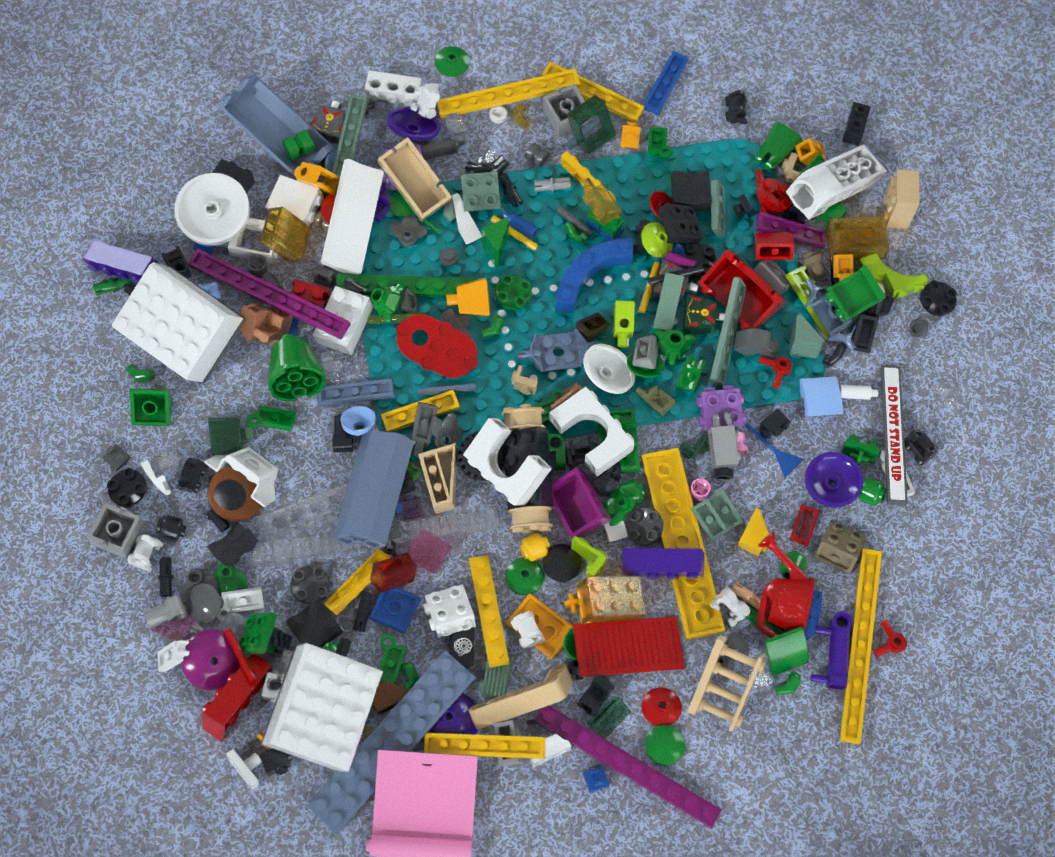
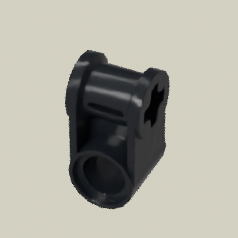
[161,246,191,279]

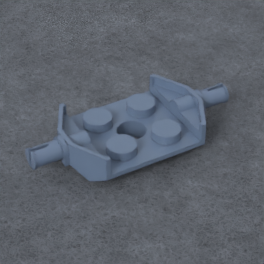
[805,278,857,351]
[517,328,600,372]

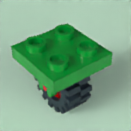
[239,612,292,655]

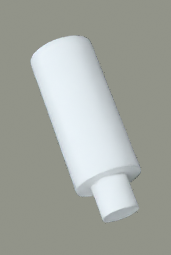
[839,385,878,400]

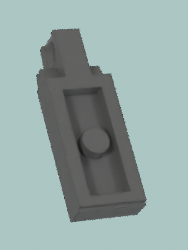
[410,402,438,457]

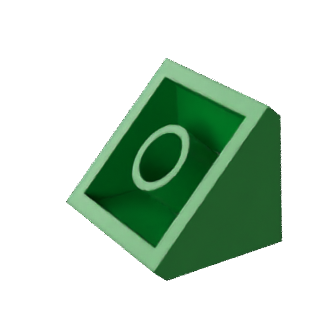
[482,218,509,267]
[129,388,173,426]

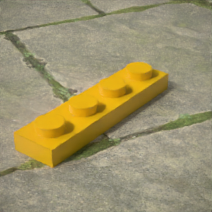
[561,151,616,210]
[381,390,460,432]
[323,549,392,616]

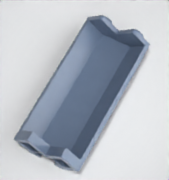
[219,74,335,182]
[332,430,414,550]

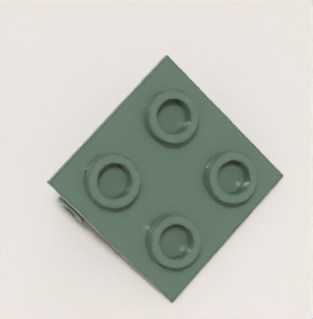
[461,172,501,212]

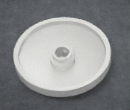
[175,173,250,246]

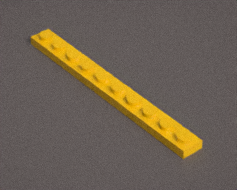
[839,548,882,745]

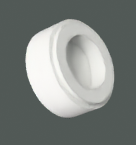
[489,106,507,123]

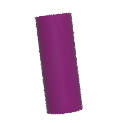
[665,251,697,269]

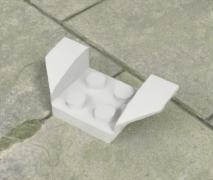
[204,447,278,507]

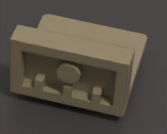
[814,520,866,575]

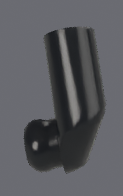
[879,296,894,317]
[823,343,846,366]

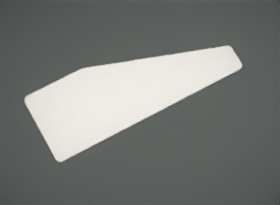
[452,193,482,244]

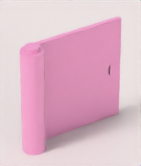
[366,750,478,857]

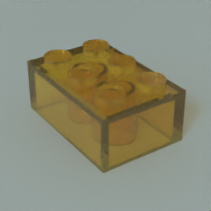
[826,216,889,262]
[576,576,646,623]

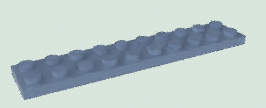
[307,650,476,834]

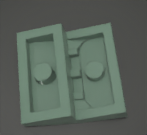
[691,489,744,542]

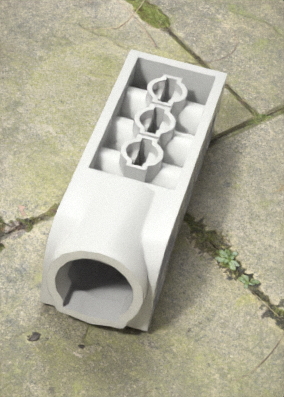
[786,145,887,220]

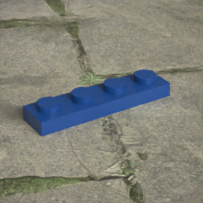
[643,51,689,116]

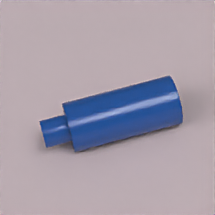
[503,211,538,239]

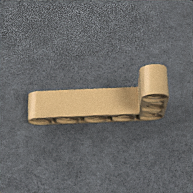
[468,663,574,729]

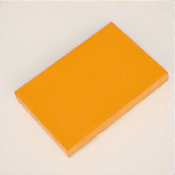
[505,593,573,660]

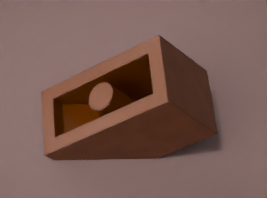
[372,681,410,715]

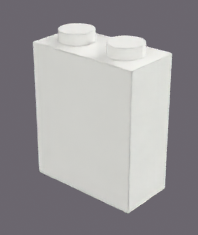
[265,175,324,228]

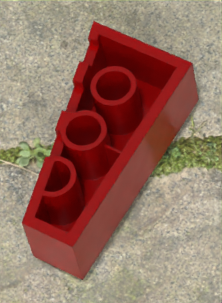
[202,654,273,742]

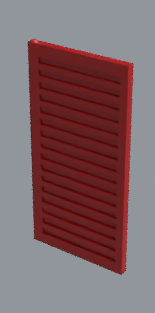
[573,617,685,678]

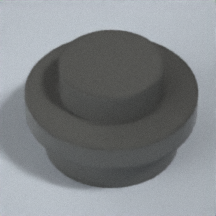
[440,248,458,266]

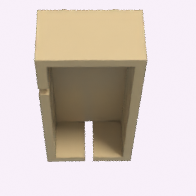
[378,137,452,222]

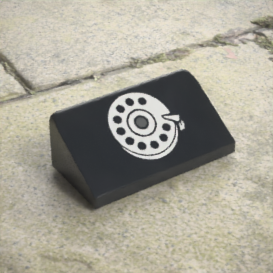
[449,627,474,668]

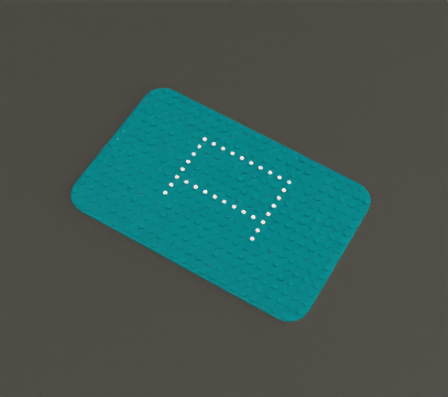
[361,138,825,461]

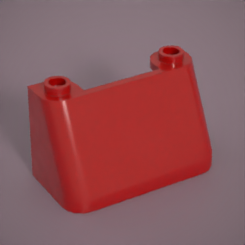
[698,249,787,330]

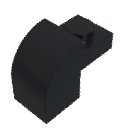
[577,673,615,717]

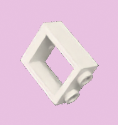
[228,217,285,264]

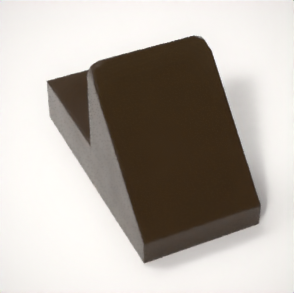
[576,312,611,342]

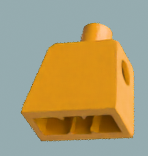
[294,162,340,195]
[446,277,490,316]

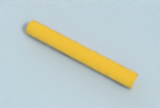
[490,215,539,251]
[638,262,661,314]

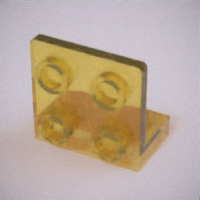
[583,177,622,225]

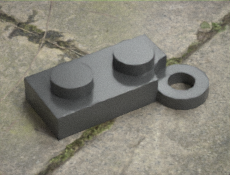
[421,137,465,160]

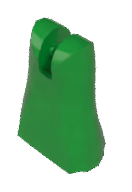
[754,122,803,172]

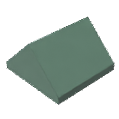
[789,314,825,358]

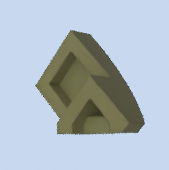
[636,386,676,416]

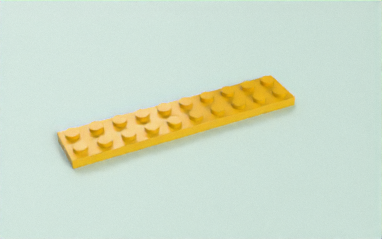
[640,448,726,640]

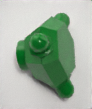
[369,283,405,323]
[654,329,696,367]

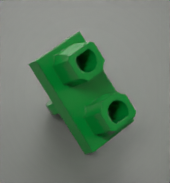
[676,355,706,393]
[841,434,880,466]

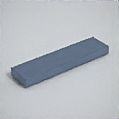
[318,378,394,406]

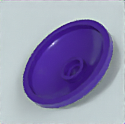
[387,107,441,141]
[805,452,863,508]
[424,693,478,738]

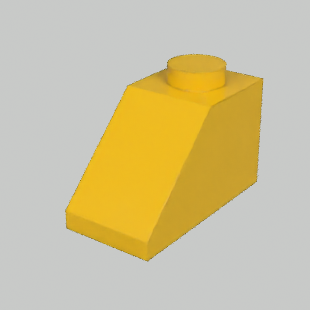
[738,508,769,556]

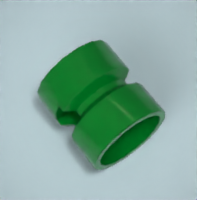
[282,129,315,162]

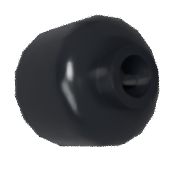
[156,515,186,542]

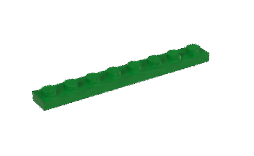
[336,273,477,298]

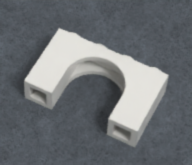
[549,387,634,476]
[463,418,552,506]

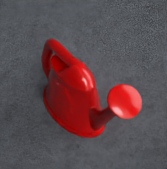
[757,531,814,638]

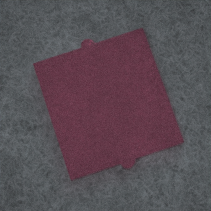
[405,529,452,574]
[151,609,195,641]

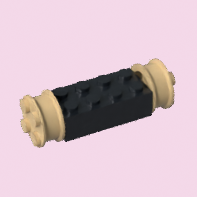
[501,404,554,534]

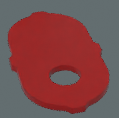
[396,314,478,378]

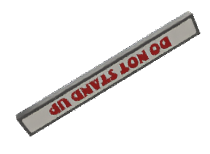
[880,366,908,506]

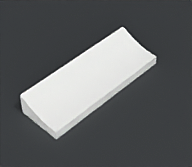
[321,159,384,274]

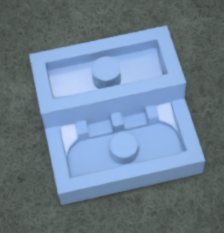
[799,376,843,417]

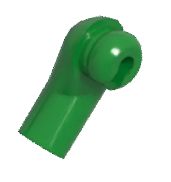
[564,222,589,244]

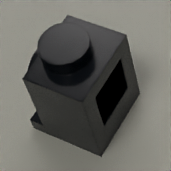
[759,408,791,439]

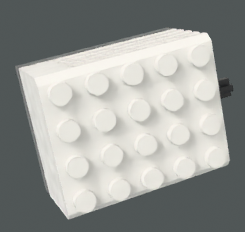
[112,262,247,383]
[260,637,383,772]

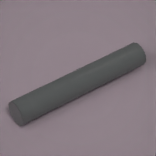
[556,206,594,237]

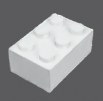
[312,286,373,355]

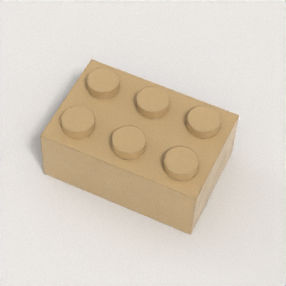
[883,169,920,229]

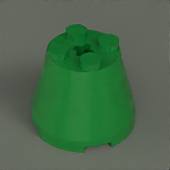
[267,334,326,402]

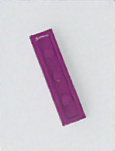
[755,212,826,249]

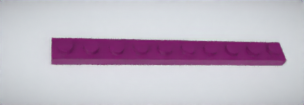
[188,248,351,340]
[534,705,722,828]

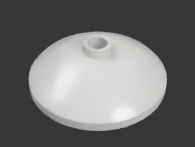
[583,344,635,394]

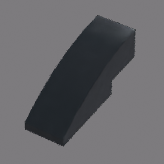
[853,301,883,353]

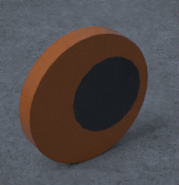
[207,466,262,522]

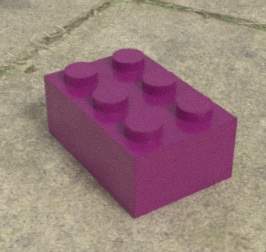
[552,468,611,539]

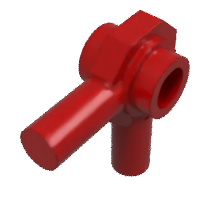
[759,355,792,389]
[873,620,908,658]

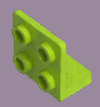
[571,536,607,585]

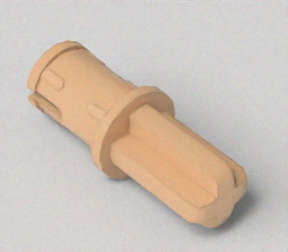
[731,581,768,610]

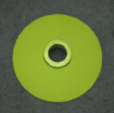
[641,222,673,258]

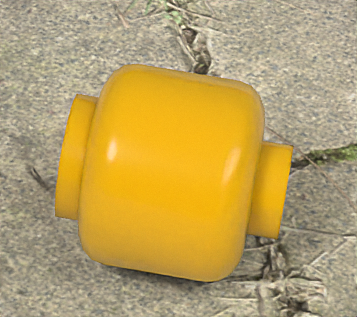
[519,533,550,562]

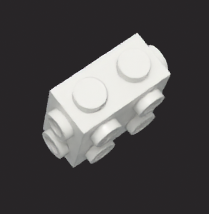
[423,584,476,638]

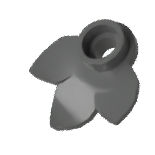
[391,216,427,247]
[441,308,472,337]
[430,413,463,448]
[180,568,219,603]

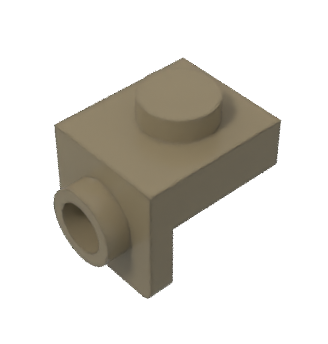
[798,251,827,280]

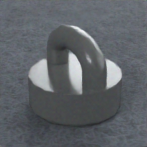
[909,319,929,338]

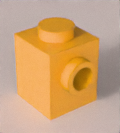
[795,137,826,165]

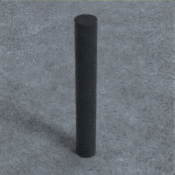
[648,265,703,285]

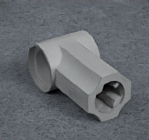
[144,596,187,629]

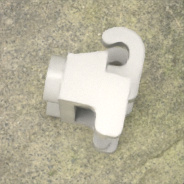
[411,83,440,119]
[128,534,163,572]
[710,587,750,627]
[511,611,546,649]

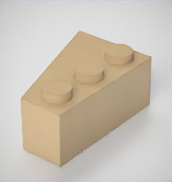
[418,443,458,514]

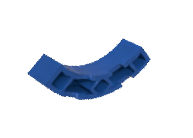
[556,238,633,313]

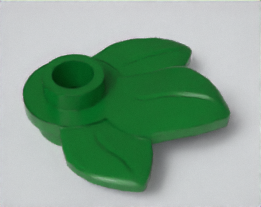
[603,488,635,526]
[212,563,248,597]

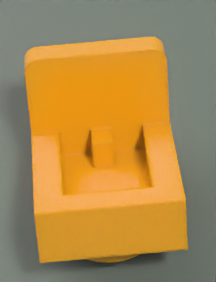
[620,122,641,149]
[833,254,854,281]

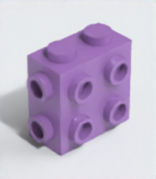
[696,385,746,431]

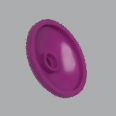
[181,629,240,690]

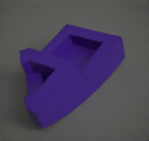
[374,182,390,223]

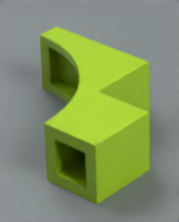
[858,253,928,299]

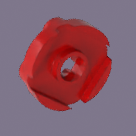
[757,178,791,214]

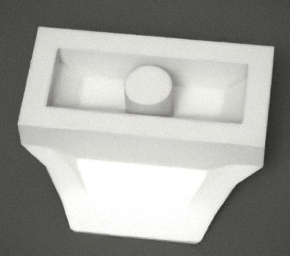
[530,734,571,767]

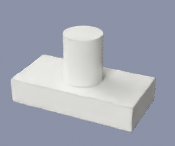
[226,749,262,790]

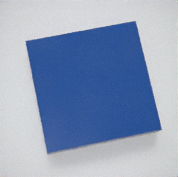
[369,582,422,634]

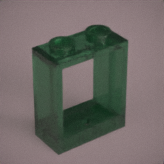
[566,95,616,154]

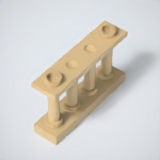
[687,635,766,732]

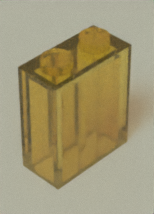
[259,206,312,262]

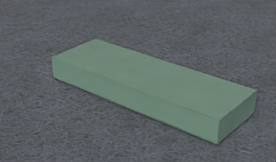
[711,179,725,237]
[653,272,684,330]

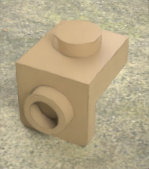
[782,152,800,184]
[511,365,538,395]

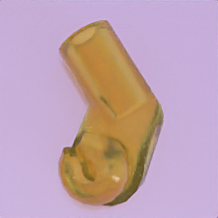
[513,103,530,130]

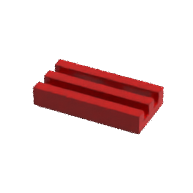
[789,504,820,547]

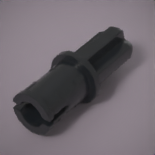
[498,173,523,208]
[158,557,174,597]
[352,592,373,632]

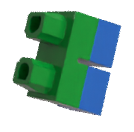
[586,201,625,241]

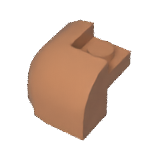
[240,303,293,344]

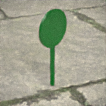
[389,191,441,234]

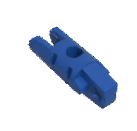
[804,590,822,640]

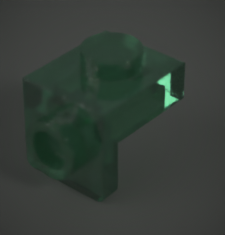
[679,433,710,461]

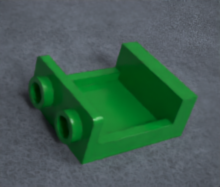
[825,265,886,322]

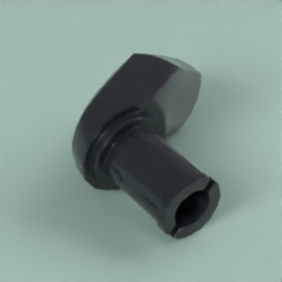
[465,155,510,176]

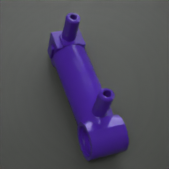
[810,611,853,690]

